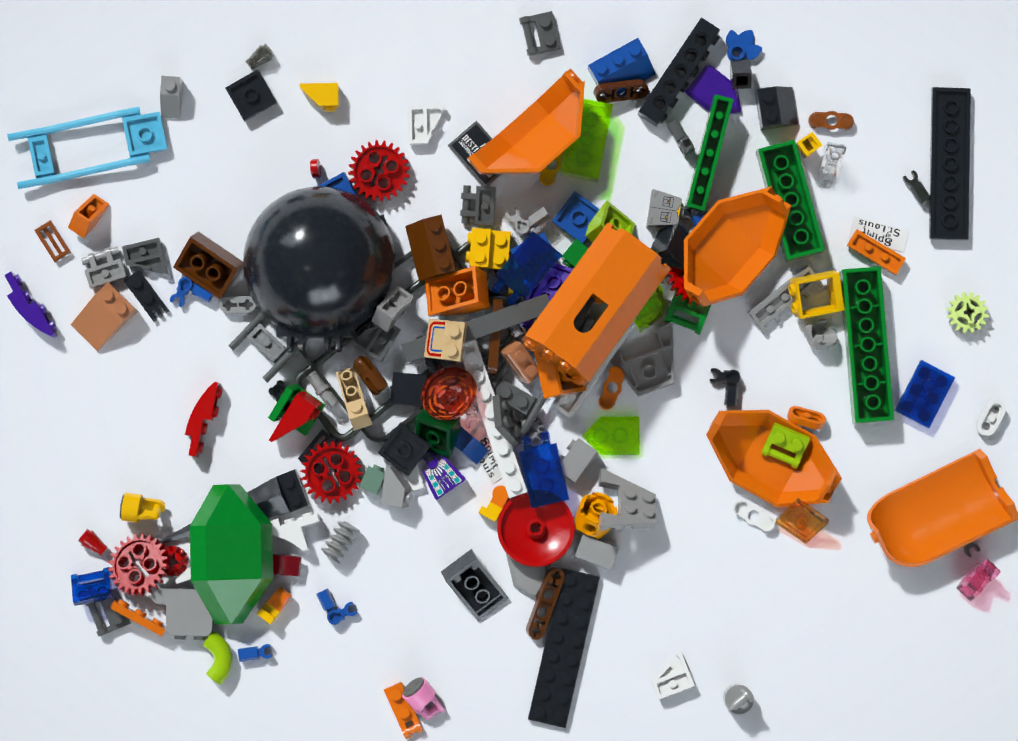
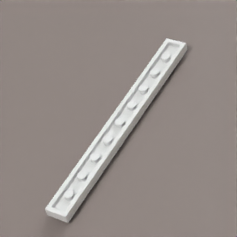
[448,314,527,498]

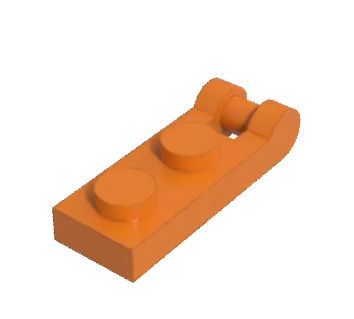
[384,682,423,739]

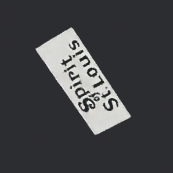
[848,216,909,252]
[468,424,502,484]

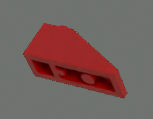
[269,391,322,442]

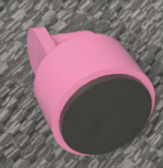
[402,677,446,720]

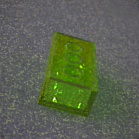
[561,99,613,182]

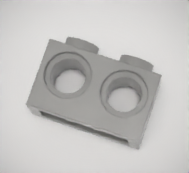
[372,285,413,332]

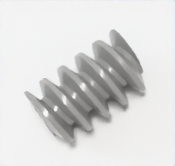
[321,521,360,563]

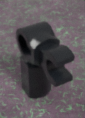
[710,368,740,407]

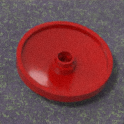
[497,490,575,567]

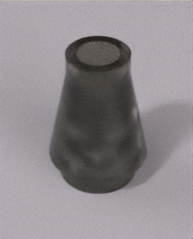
[246,43,275,70]

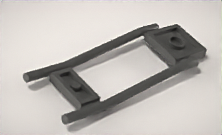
[477,296,596,436]
[228,311,308,383]

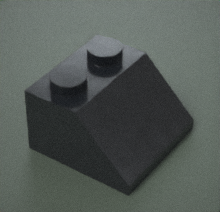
[755,86,798,130]

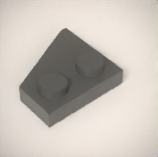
[122,238,168,275]
[349,325,401,362]

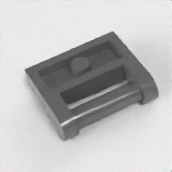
[519,11,561,56]
[84,588,131,637]

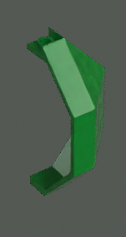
[190,484,273,625]

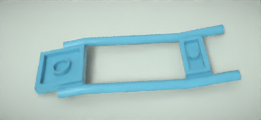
[7,107,167,189]

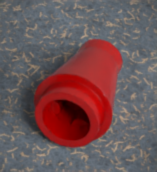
[78,529,108,556]

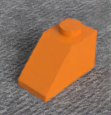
[68,194,109,238]

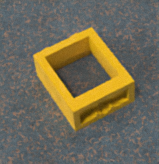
[788,270,844,319]

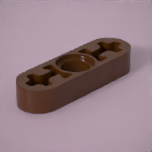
[593,79,649,103]

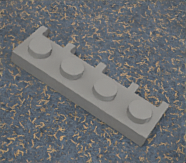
[748,265,824,334]

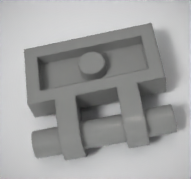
[81,246,127,289]

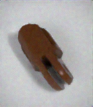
[353,355,388,396]

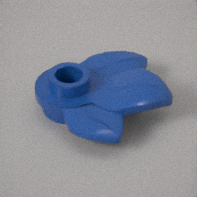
[726,30,762,61]

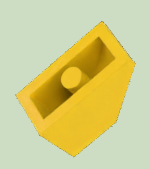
[300,83,340,112]

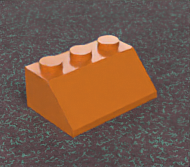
[534,350,586,399]

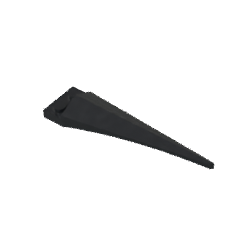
[159,469,310,544]

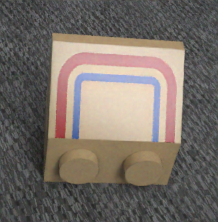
[424,319,467,362]

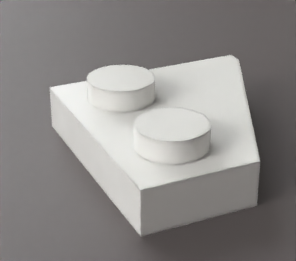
[651,651,695,700]

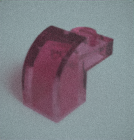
[956,558,1001,601]

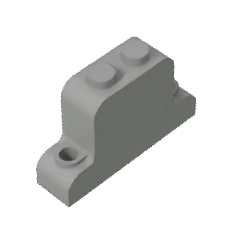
[151,588,215,640]

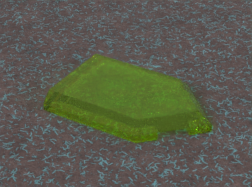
[582,416,640,455]

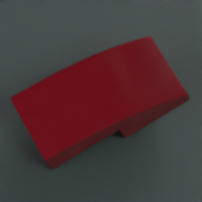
[273,554,302,576]

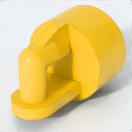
[120,492,166,523]

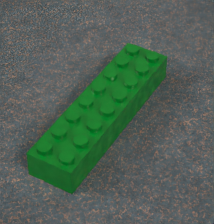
[839,266,894,424]

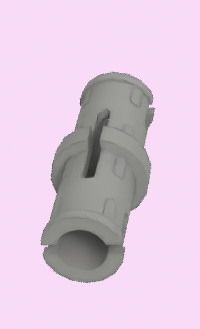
[306,371,338,409]

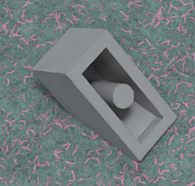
[160,75,184,119]
[381,465,413,508]

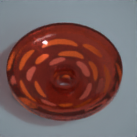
[421,367,478,420]

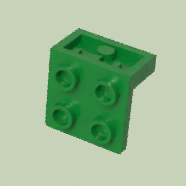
[268,383,325,436]

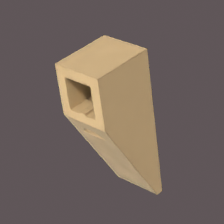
[336,367,373,431]

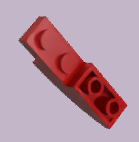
[185,382,223,457]

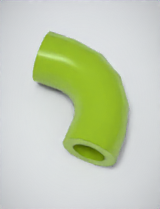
[202,631,233,685]

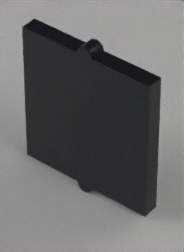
[390,372,427,407]

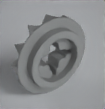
[518,415,545,445]

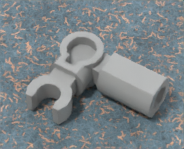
[505,207,551,237]

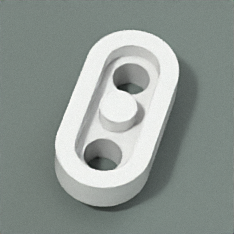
[976,400,1006,436]

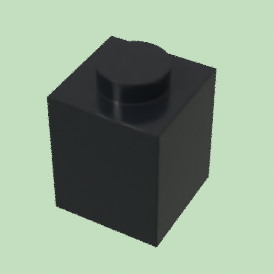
[730,60,752,89]

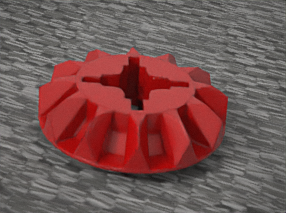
[164,546,188,576]

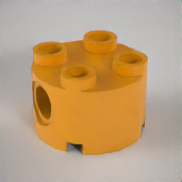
[574,492,617,539]

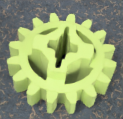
[946,292,989,333]

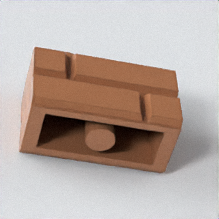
[499,339,539,384]

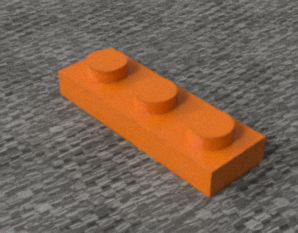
[846,229,906,275]
[110,599,166,636]

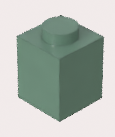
[359,464,385,495]

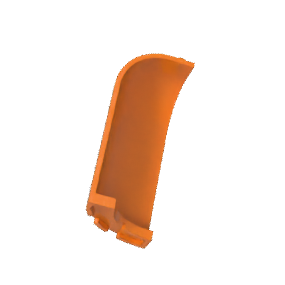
[867,449,1018,567]

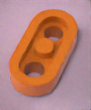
[787,406,826,430]

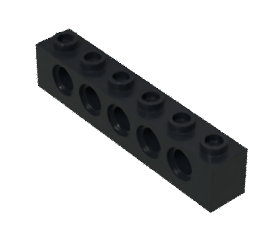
[638,17,721,127]

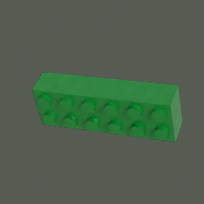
[756,139,825,262]

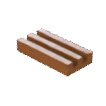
[34,220,72,263]

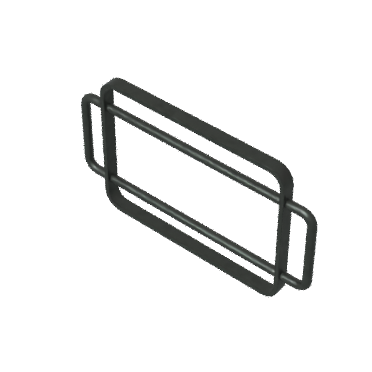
[294,242,522,442]

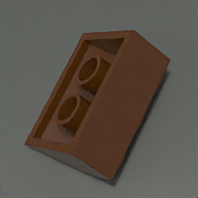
[405,214,456,282]
[173,231,243,299]

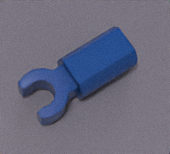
[238,644,273,662]

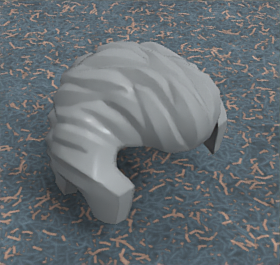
[803,319,838,350]

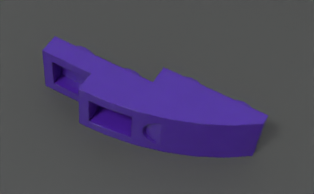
[4,271,58,338]

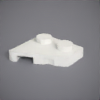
[408,105,445,145]

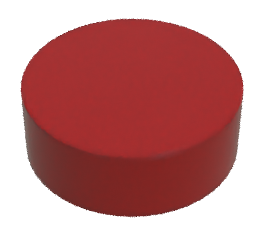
[310,159,321,179]

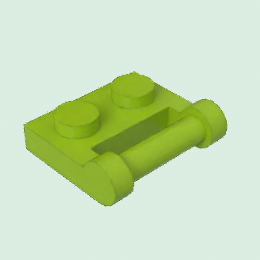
[761,422,810,469]

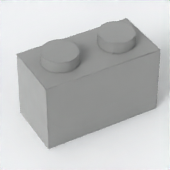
[555,438,597,483]
[574,534,619,570]

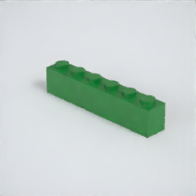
[685,94,734,212]

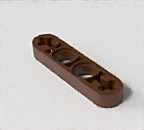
[487,299,503,374]
[526,566,565,640]

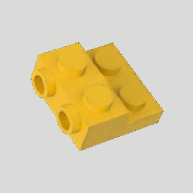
[466,228,511,270]

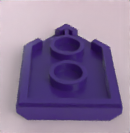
[685,63,741,114]

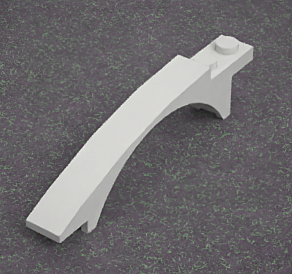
[175,511,321,584]

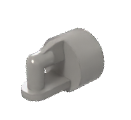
[723,684,754,714]

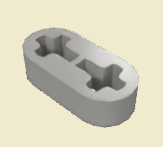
[220,296,257,314]

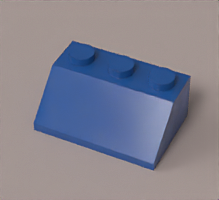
[587,38,656,96]

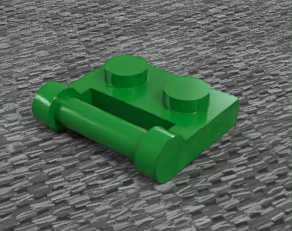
[664,291,711,335]

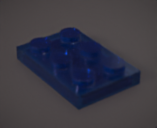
[894,360,955,429]

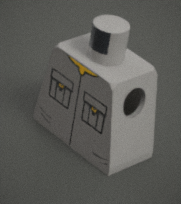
[646,189,692,228]

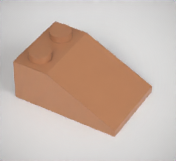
[70,282,138,351]

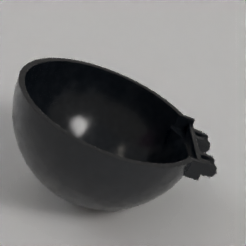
[243,186,395,353]

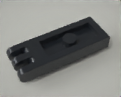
[124,270,169,322]

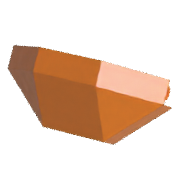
[467,68,585,174]
[684,186,791,307]
[706,410,842,507]

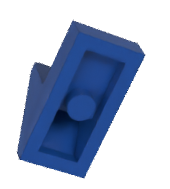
[455,426,489,465]

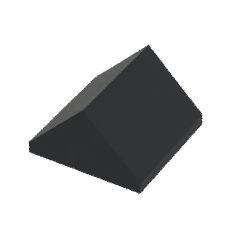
[651,223,689,270]

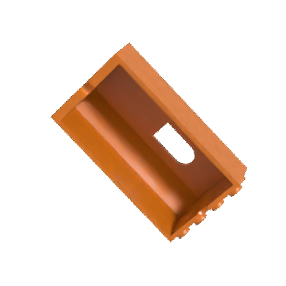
[522,223,671,386]

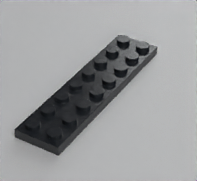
[929,87,971,240]
[528,568,600,728]

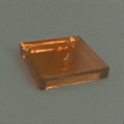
[775,498,829,544]

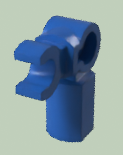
[170,277,213,307]
[316,588,358,625]

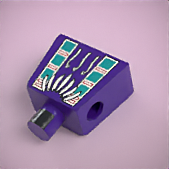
[423,452,466,500]

